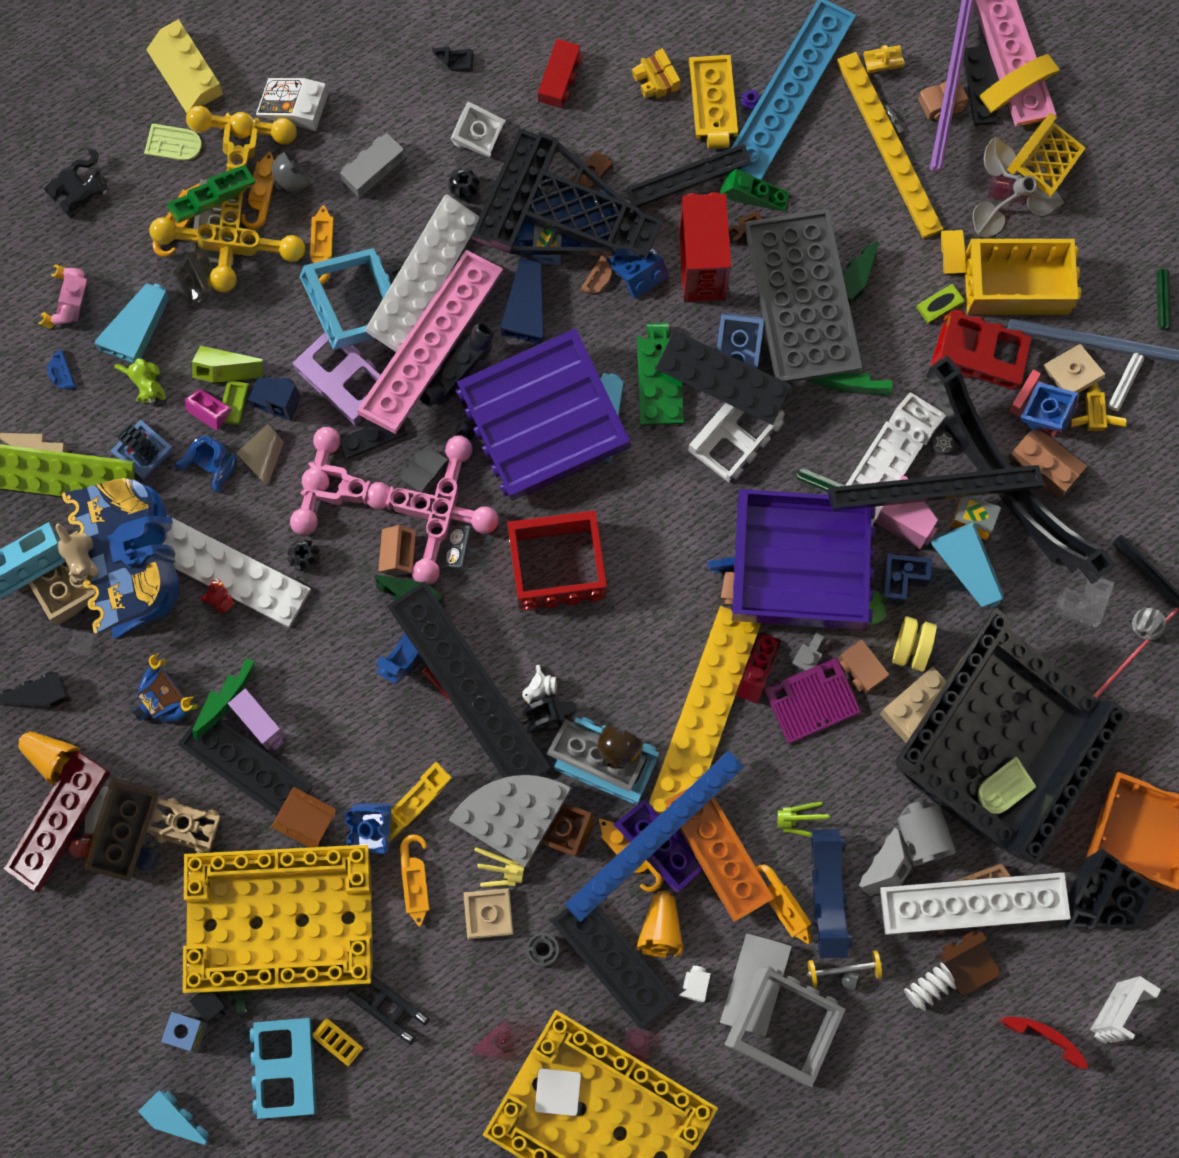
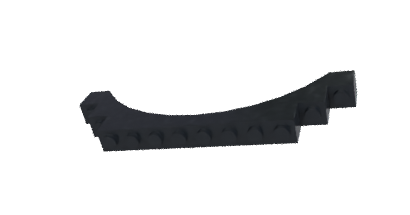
[926,355,1116,585]

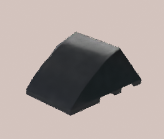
[1065,849,1157,930]

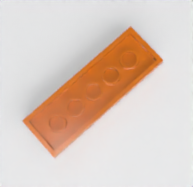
[664,787,774,922]

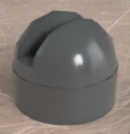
[842,972,860,991]

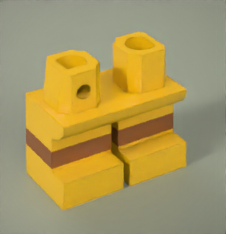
[632,48,680,98]

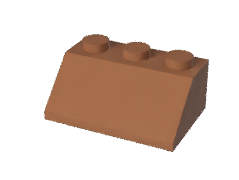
[1009,429,1087,499]

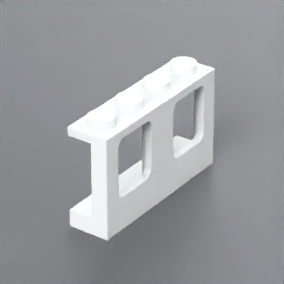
[688,403,785,483]
[1090,976,1161,1044]

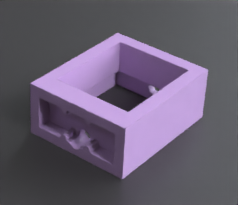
[228,689,286,751]

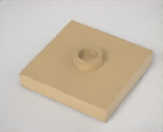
[1044,344,1105,393]
[464,888,514,939]

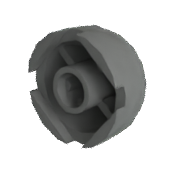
[272,151,312,193]

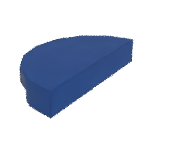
[47,349,77,390]
[707,557,735,573]

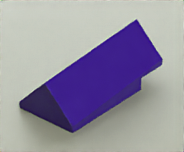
[614,799,703,892]

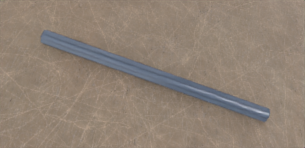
[1008,319,1179,363]

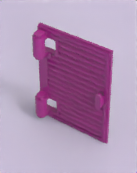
[764,657,862,744]

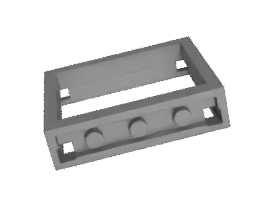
[725,966,845,1087]

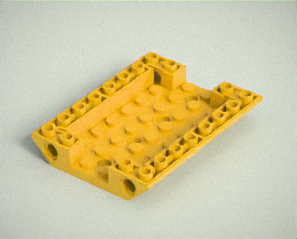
[183,845,373,994]
[483,1010,718,1158]

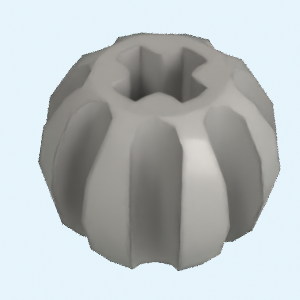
[1132,608,1167,640]

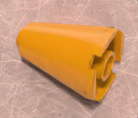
[18,731,81,786]
[637,891,683,958]

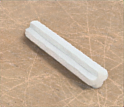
[1108,353,1144,411]

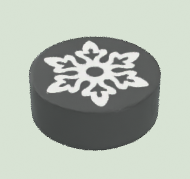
[932,432,954,455]

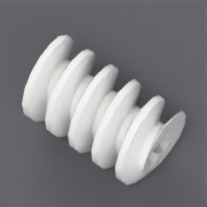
[904,962,956,1011]

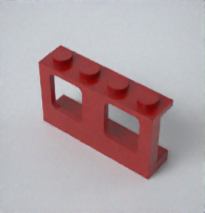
[933,310,1032,390]

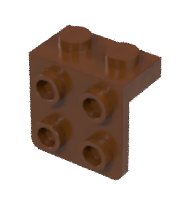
[938,930,1000,995]

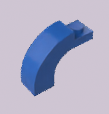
[376,633,420,684]

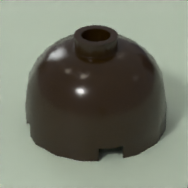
[597,726,643,769]

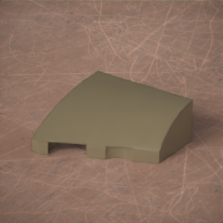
[236,424,285,486]

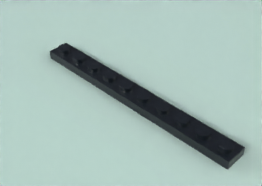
[827,465,1044,512]

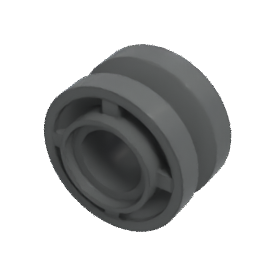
[526,933,559,967]

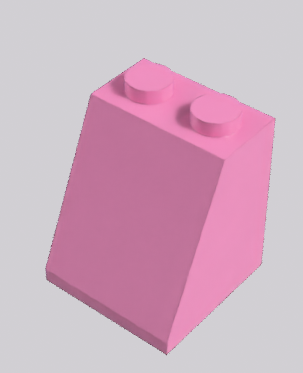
[875,475,938,549]

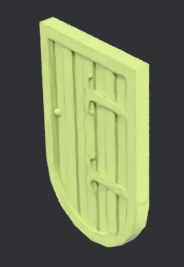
[144,124,202,161]
[978,757,1036,814]

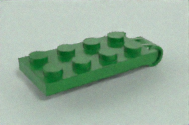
[637,322,684,425]

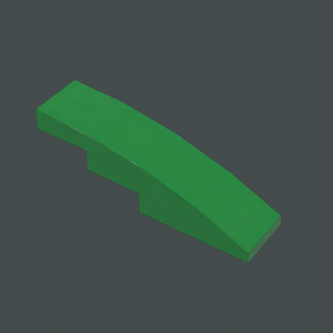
[167,165,255,223]
[808,373,892,395]
[192,658,255,739]

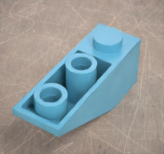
[138,1091,210,1145]

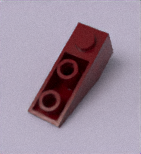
[736,633,782,704]

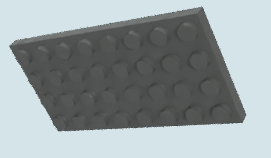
[744,209,862,383]

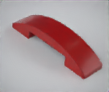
[999,1017,1088,1070]

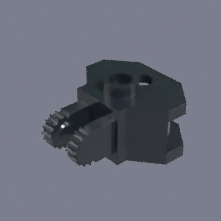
[522,697,577,734]

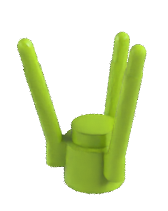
[778,802,830,837]

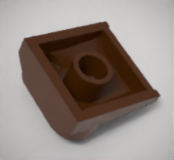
[540,803,594,858]

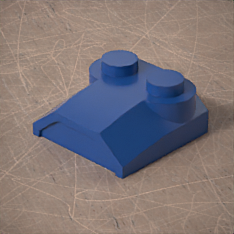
[1021,382,1079,431]

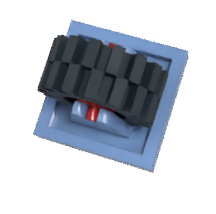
[111,420,173,481]

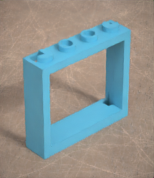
[300,248,391,350]

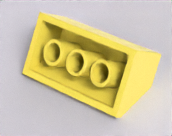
[146,19,223,113]

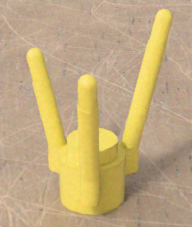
[474,847,524,887]

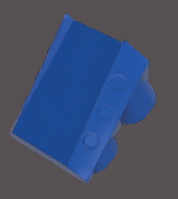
[345,803,392,853]

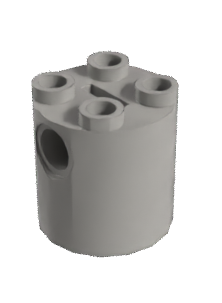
[897,800,956,867]

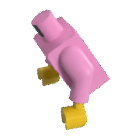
[39,265,87,329]

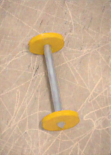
[807,950,883,988]

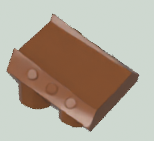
[271,787,336,848]

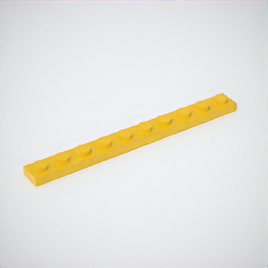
[837,52,943,239]

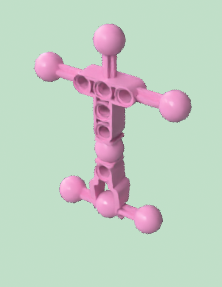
[290,427,499,586]

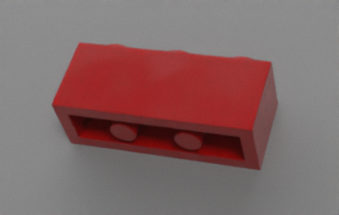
[538,39,583,109]

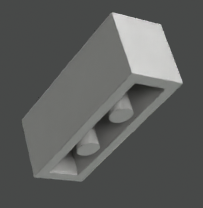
[340,133,405,198]

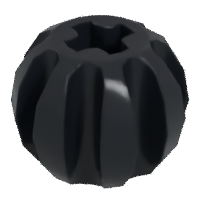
[448,168,480,200]
[287,539,320,572]

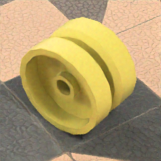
[892,616,937,672]

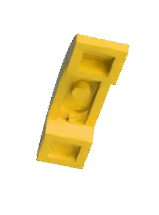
[980,54,1060,113]
[389,762,452,842]

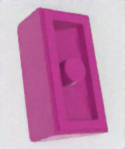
[185,389,232,430]

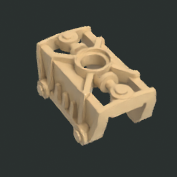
[147,798,221,853]

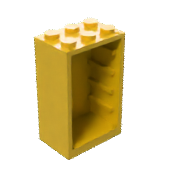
[965,239,1081,315]

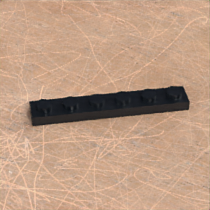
[625,143,752,208]

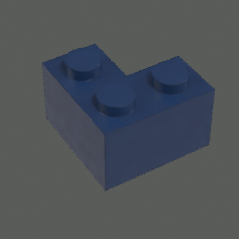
[248,377,301,421]
[881,554,932,606]

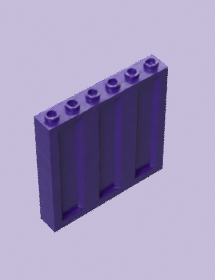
[456,328,631,501]
[731,489,876,630]

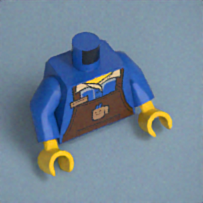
[132,653,198,723]

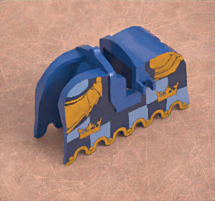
[62,478,180,639]

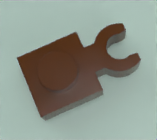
[728,211,762,243]

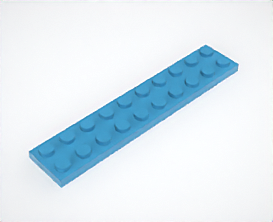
[731,0,856,180]

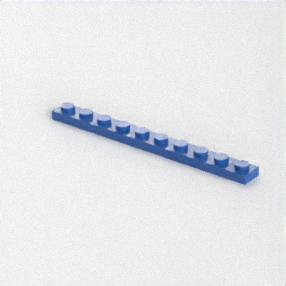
[564,751,744,922]

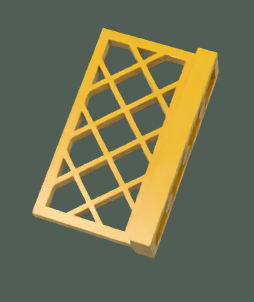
[1006,112,1085,197]

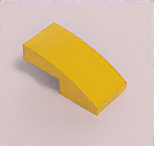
[941,230,966,274]

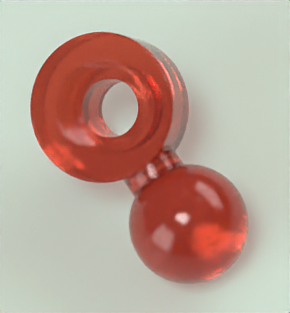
[69,833,92,858]

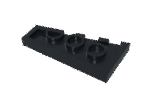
[963,46,999,126]

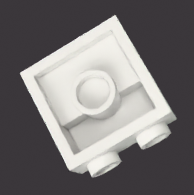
[889,392,946,445]

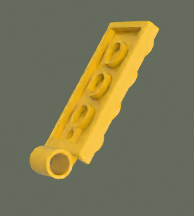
[689,55,738,150]

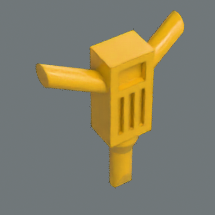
[1070,382,1126,431]

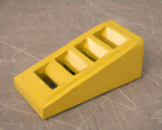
[312,1018,363,1067]

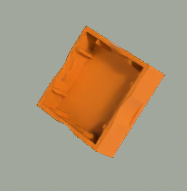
[1085,772,1179,893]

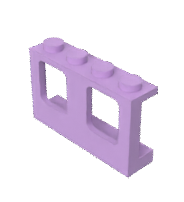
[292,333,381,426]

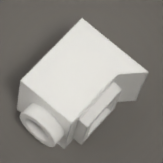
[678,965,710,1002]

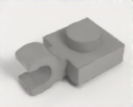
[792,632,824,671]

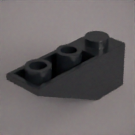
[0,671,70,709]

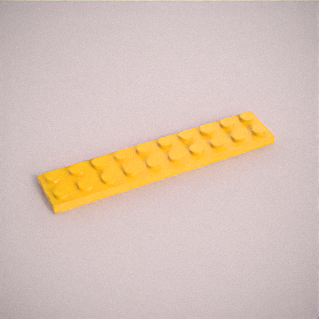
[649,606,761,815]

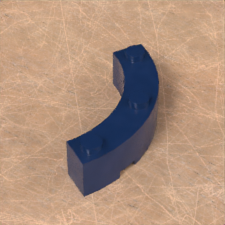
[811,829,852,958]

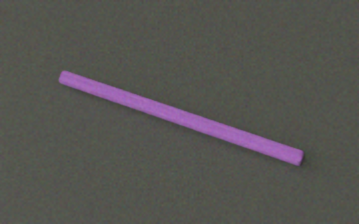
[930,0,974,173]

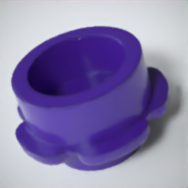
[741,90,761,110]

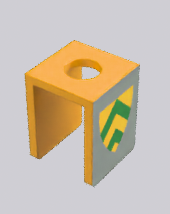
[951,496,1000,540]

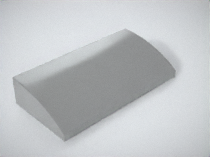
[720,933,792,1037]

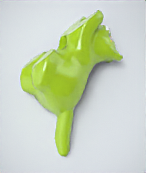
[114,358,166,404]

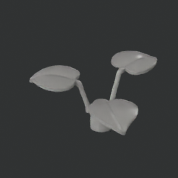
[972,136,1064,237]

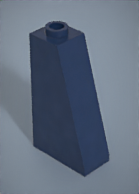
[500,258,543,344]

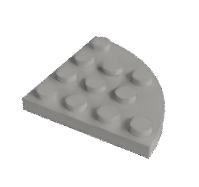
[449,775,572,867]

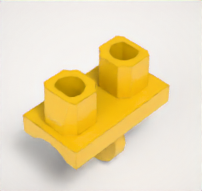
[863,45,905,73]

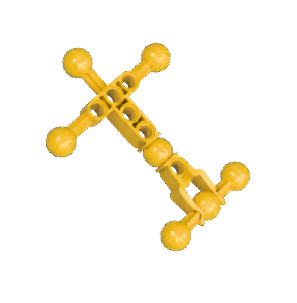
[149,106,306,293]

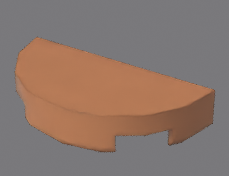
[580,256,612,294]

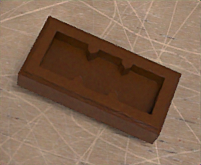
[570,150,613,189]

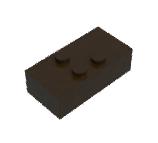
[83,777,159,882]

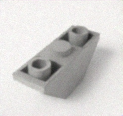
[859,828,912,896]

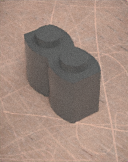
[400,445,448,494]

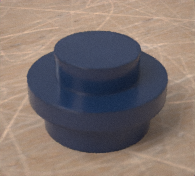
[136,848,158,871]

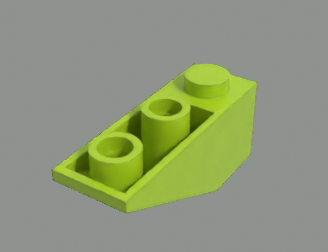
[192,345,263,383]

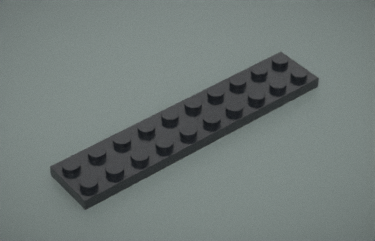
[387,581,550,778]

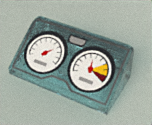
[441,525,471,571]

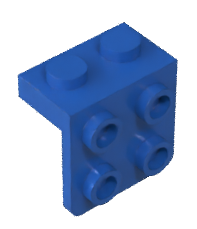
[609,249,670,299]

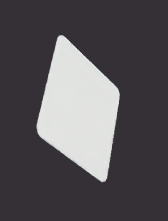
[535,1069,581,1116]

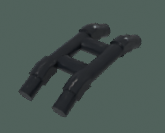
[345,975,430,1045]

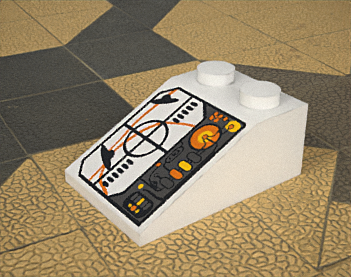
[256,78,328,131]

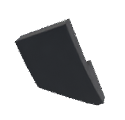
[432,47,473,72]

